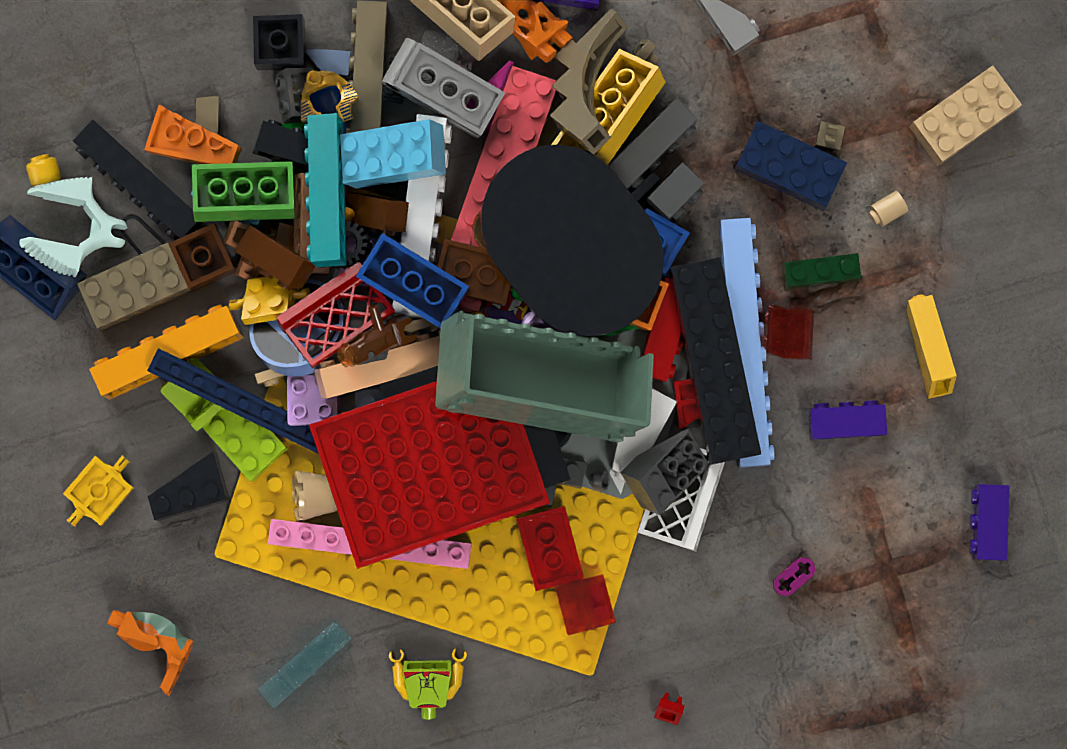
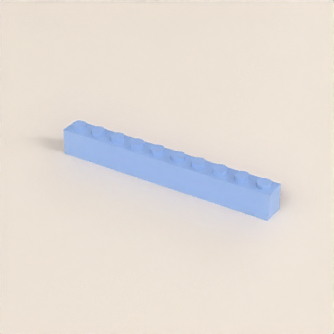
[719,218,774,468]

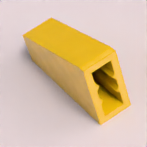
[906,295,957,399]

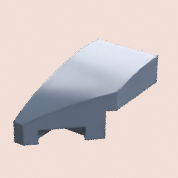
[306,49,351,77]

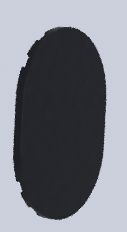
[480,145,663,336]

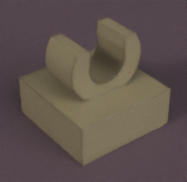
[631,40,659,65]
[815,121,845,152]

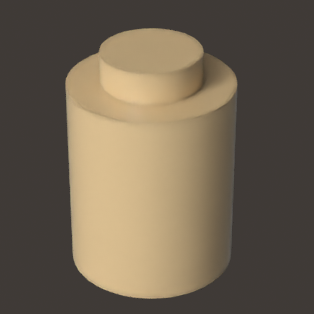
[868,191,908,227]

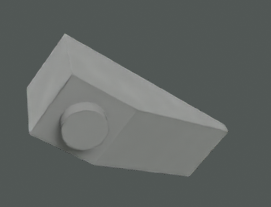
[695,0,760,56]

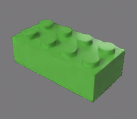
[192,162,295,222]

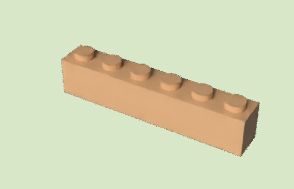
[314,329,441,399]

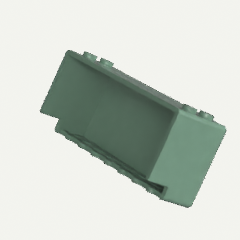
[435,311,654,442]

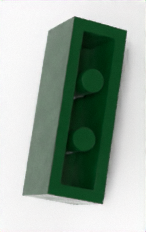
[782,253,862,290]

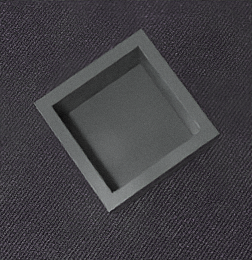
[646,163,704,224]

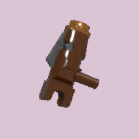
[337,305,417,367]

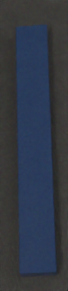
[147,348,319,454]

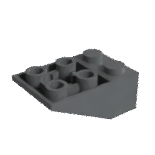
[620,429,709,515]

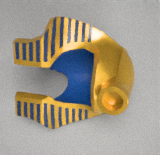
[301,71,359,134]

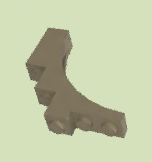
[550,9,628,155]

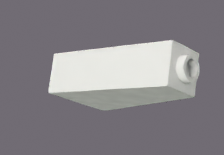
[612,389,677,483]

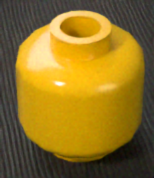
[26,153,62,187]

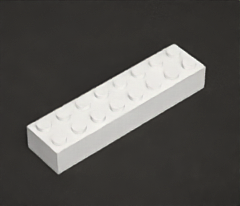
[392,114,452,319]

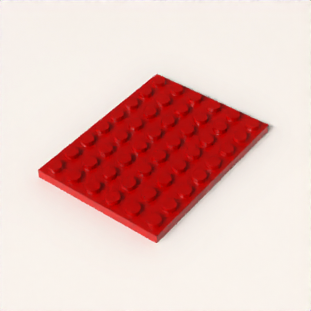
[309,381,550,569]

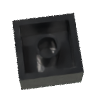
[253,14,306,71]

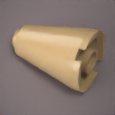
[292,471,338,521]

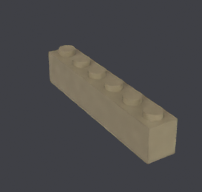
[346,1,388,133]

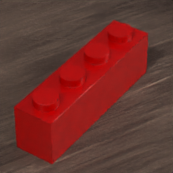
[641,278,683,383]

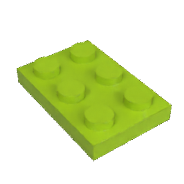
[203,409,289,482]

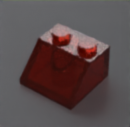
[555,574,616,635]

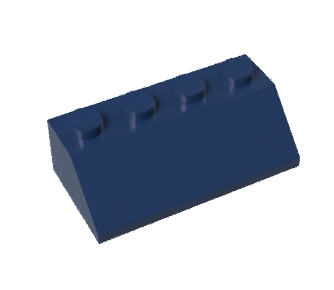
[0,215,87,320]

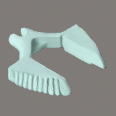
[19,177,127,277]

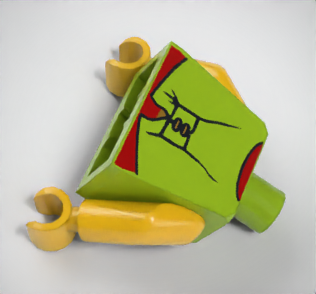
[389,649,467,720]

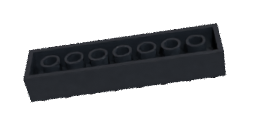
[669,257,762,465]

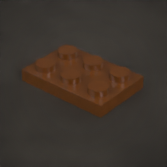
[437,239,511,306]

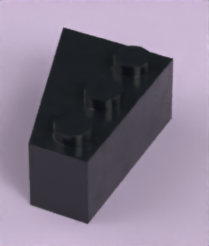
[148,451,230,521]

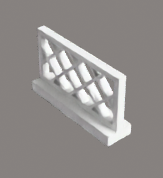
[638,438,725,552]

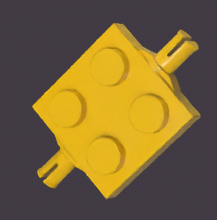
[229,276,310,325]
[63,455,134,527]

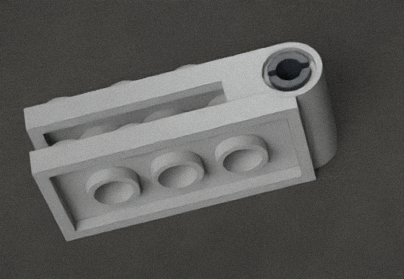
[381,38,505,139]

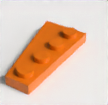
[144,105,242,164]

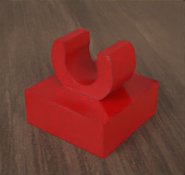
[654,692,685,725]

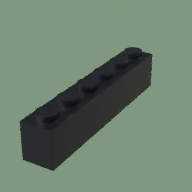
[73,119,203,240]
[252,120,401,199]

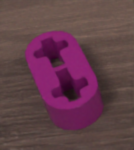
[773,557,815,596]

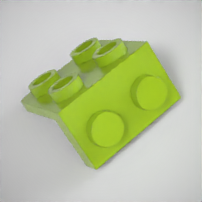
[160,357,224,431]

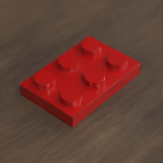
[517,506,584,591]

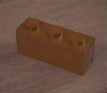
[346,192,409,236]
[235,225,315,291]

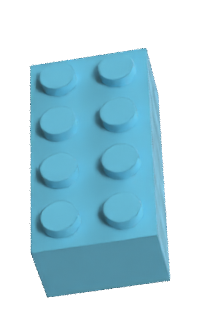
[340,119,446,189]

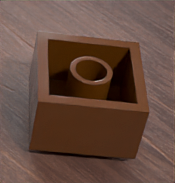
[168,223,236,292]

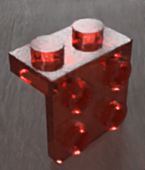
[764,305,814,360]

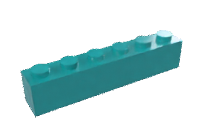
[304,113,346,267]

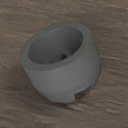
[589,470,610,491]

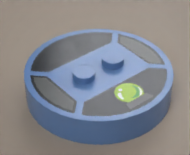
[249,279,350,376]

